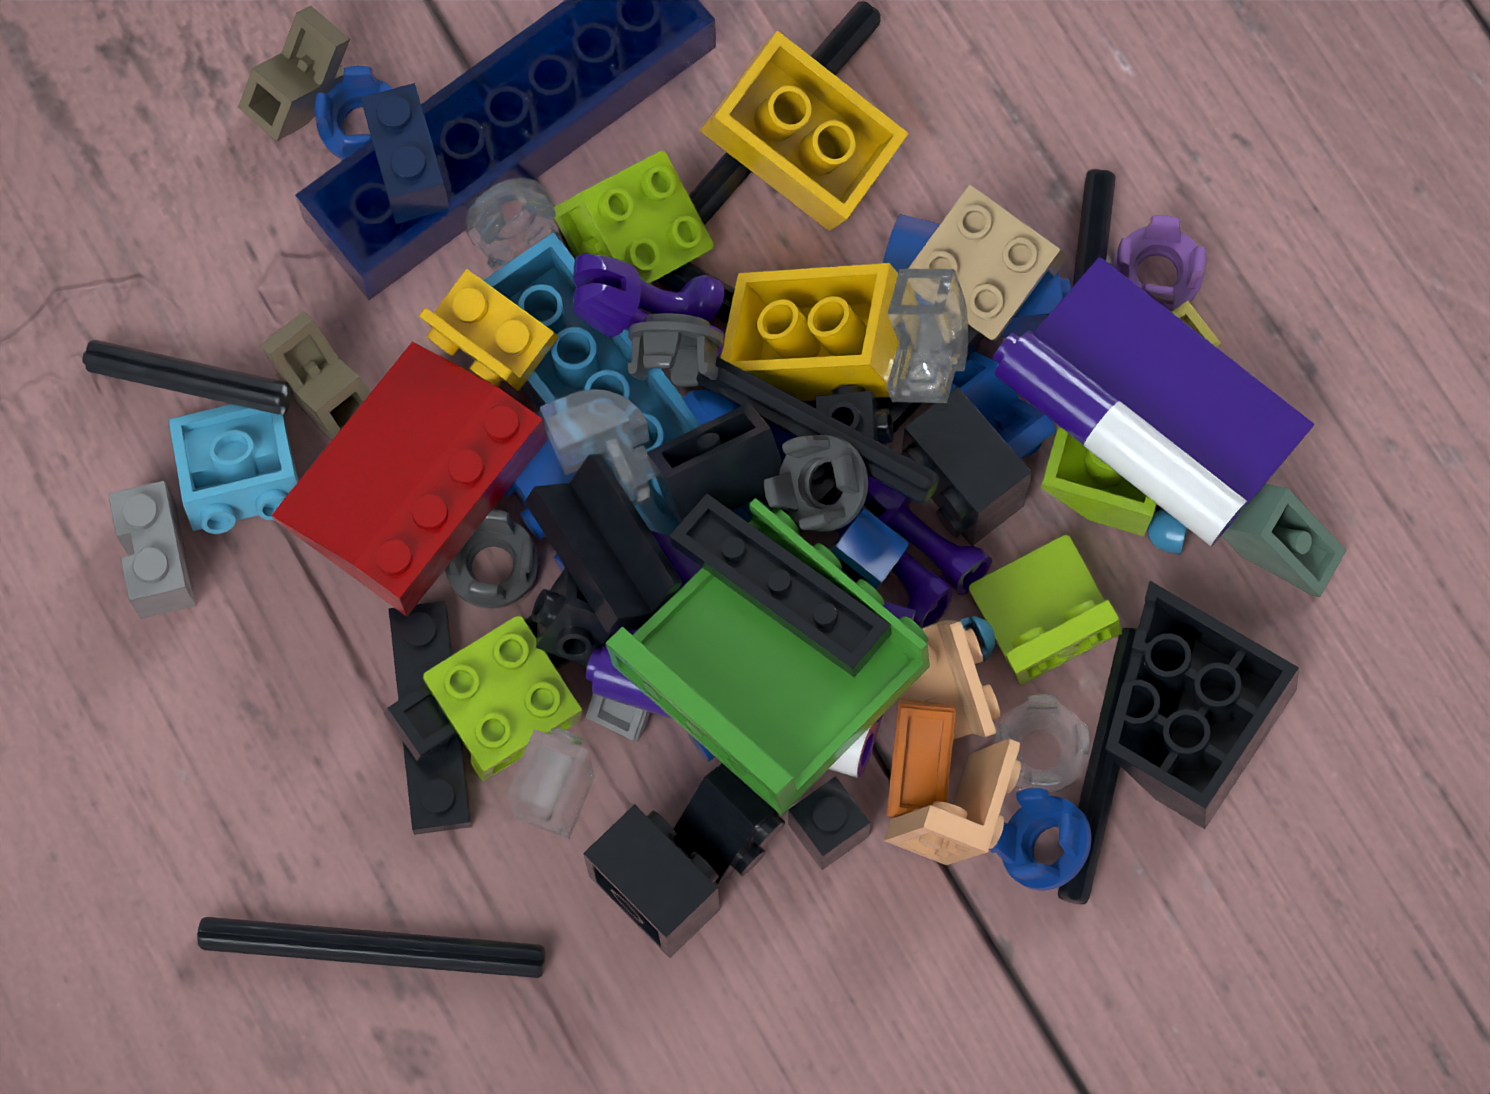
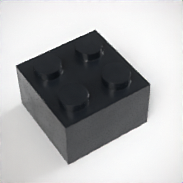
[902,387,1032,546]
[583,804,720,958]

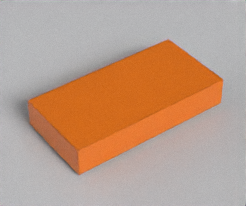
[887,699,956,817]

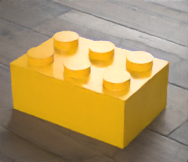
[699,30,909,231]
[720,263,917,401]

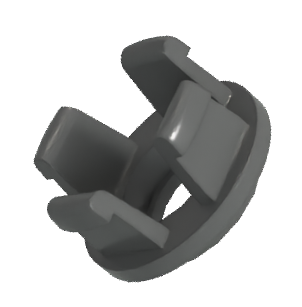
[628,313,723,387]
[764,435,868,532]
[445,509,539,609]

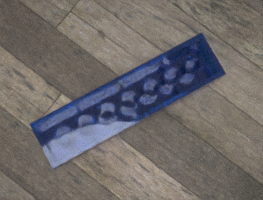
[295,0,716,300]

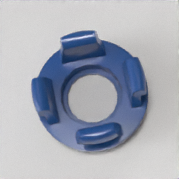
[314,66,393,163]
[989,788,1091,891]

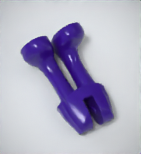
[573,254,724,357]
[829,476,992,628]

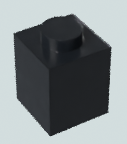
[788,776,871,870]

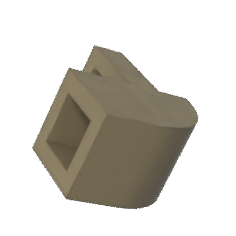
[238,6,350,141]
[259,311,370,441]

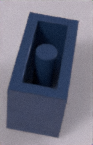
[360,83,450,224]

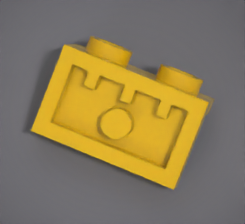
[418,268,559,391]

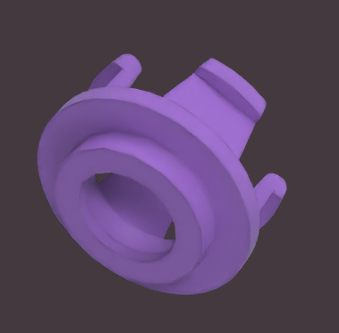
[1113,215,1206,312]

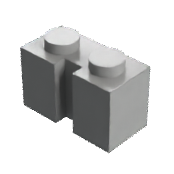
[108,481,196,619]

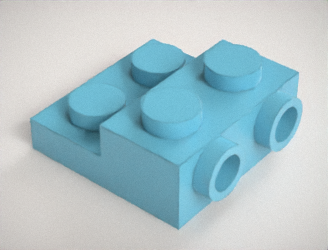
[168,404,299,534]

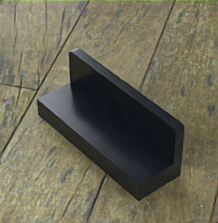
[525,453,682,634]

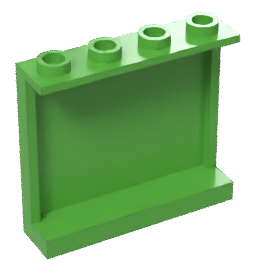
[606,498,930,816]

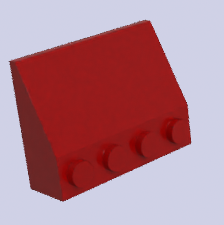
[271,341,547,616]

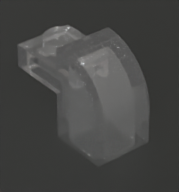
[887,269,968,403]
[540,389,655,506]

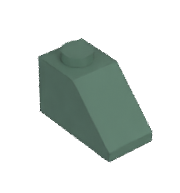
[1222,484,1347,597]

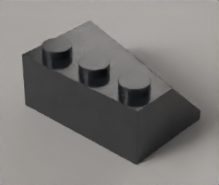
[1105,581,1299,829]

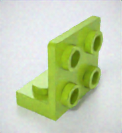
[550,151,714,284]
[969,535,1122,686]
[423,616,582,783]

